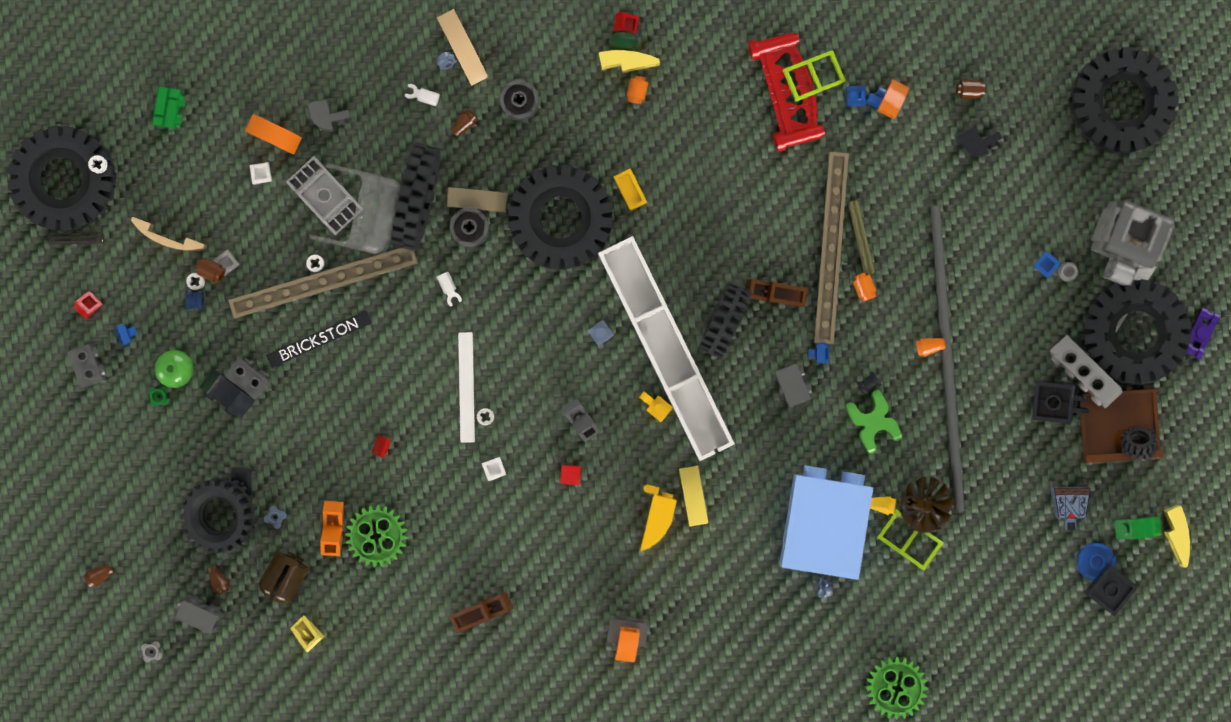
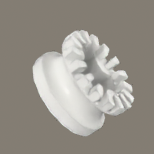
[88,155,108,173]
[306,255,325,272]
[186,273,205,290]
[477,408,494,425]

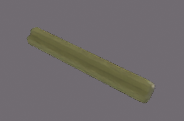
[848,200,875,275]

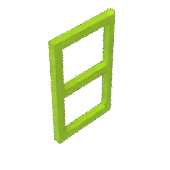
[783,50,846,101]
[877,509,944,571]

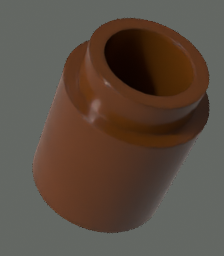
[956,79,985,99]
[195,258,226,282]

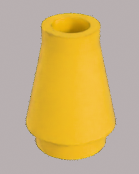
[870,497,896,515]

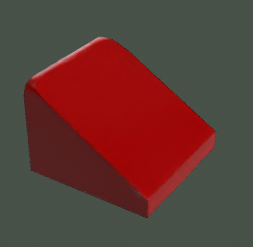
[613,12,639,35]
[73,291,102,320]
[372,435,392,458]
[560,465,581,485]

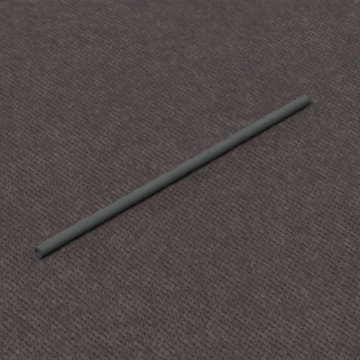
[930,206,965,512]

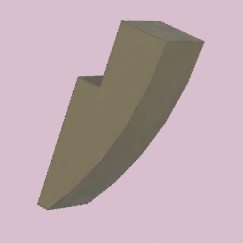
[447,187,507,213]

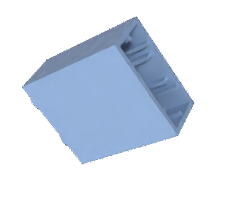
[779,465,873,580]

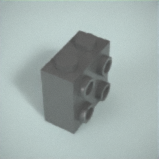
[174,596,224,634]

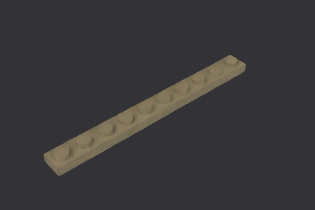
[814,152,849,344]
[228,248,418,319]

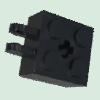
[1032,380,1090,424]

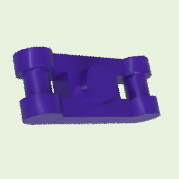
[1186,307,1220,359]

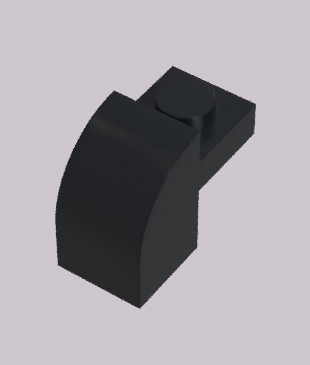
[955,127,1002,158]

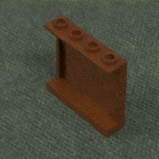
[1078,385,1164,463]

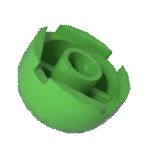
[154,350,194,388]

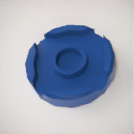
[1077,543,1116,581]

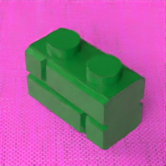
[152,87,186,130]

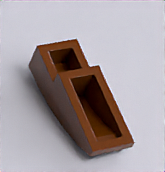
[745,279,808,307]
[449,591,513,633]

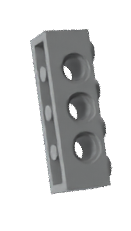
[1050,335,1122,408]

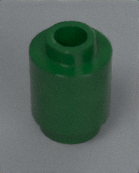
[610,32,638,51]

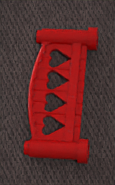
[747,32,825,152]

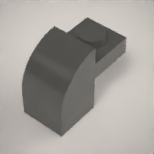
[308,99,352,132]
[561,399,601,442]

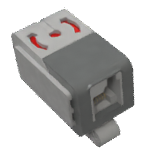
[1090,200,1173,285]

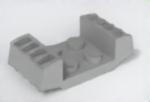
[286,156,363,235]

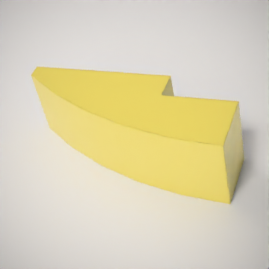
[599,50,660,73]
[679,466,708,527]
[1163,505,1190,568]

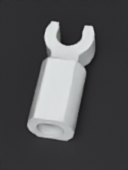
[405,84,440,106]
[437,272,462,306]

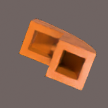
[877,79,909,119]
[245,114,302,155]
[320,501,344,556]
[615,626,640,663]

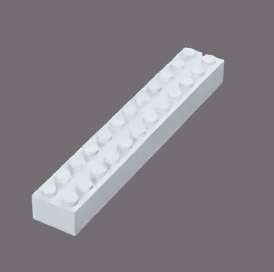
[598,236,734,461]

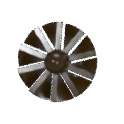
[901,477,954,533]

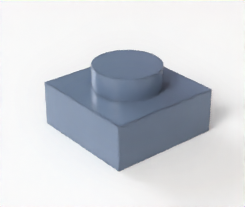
[588,320,614,346]

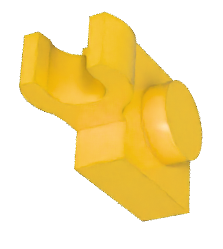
[639,392,673,422]

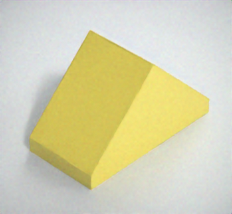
[290,615,325,652]

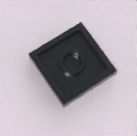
[1084,563,1138,617]

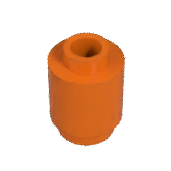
[626,75,649,105]
[852,272,877,302]

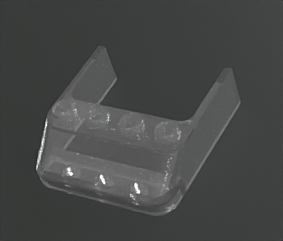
[310,163,401,255]

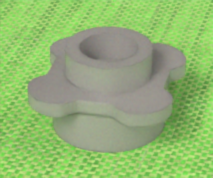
[141,641,162,662]

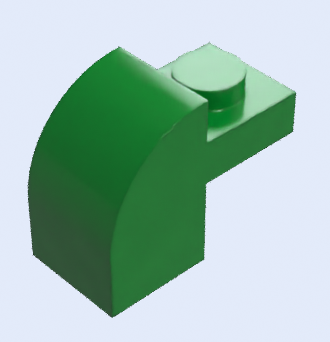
[1114,516,1162,539]

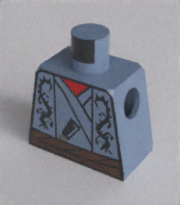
[1050,487,1091,530]

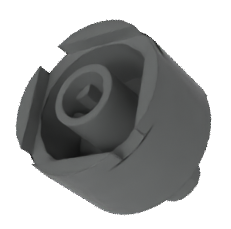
[500,80,539,121]
[450,207,489,248]

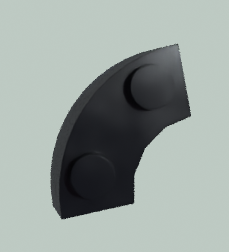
[200,368,255,419]

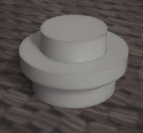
[1058,262,1078,281]

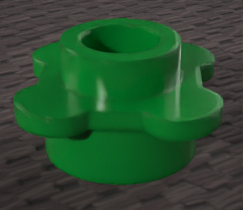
[149,386,169,407]

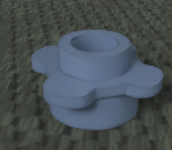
[437,52,457,70]
[264,506,287,529]
[816,578,832,598]

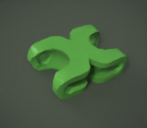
[846,389,902,455]

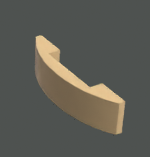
[437,9,488,86]
[131,217,207,251]

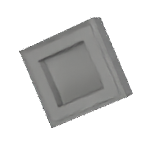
[213,249,240,276]

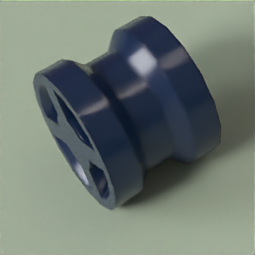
[185,291,204,310]

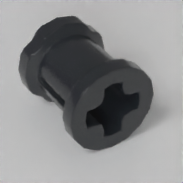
[856,371,882,396]

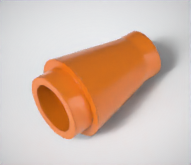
[916,338,946,357]

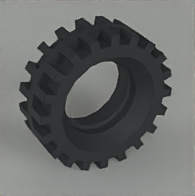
[698,281,752,358]
[180,477,258,554]

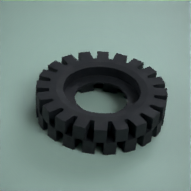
[1070,47,1179,154]
[7,126,116,231]
[391,142,441,251]
[508,165,613,270]
[1084,279,1191,385]

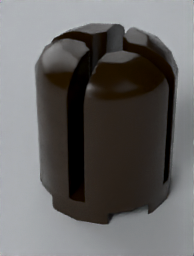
[259,548,311,603]

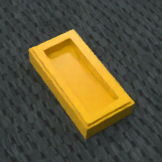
[613,168,647,211]

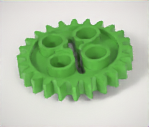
[345,505,408,567]
[865,656,928,720]

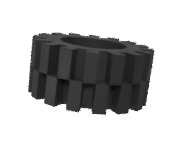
[1121,425,1157,461]

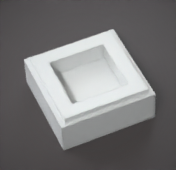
[249,162,272,185]
[482,457,506,481]

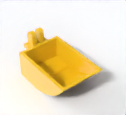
[640,485,677,551]

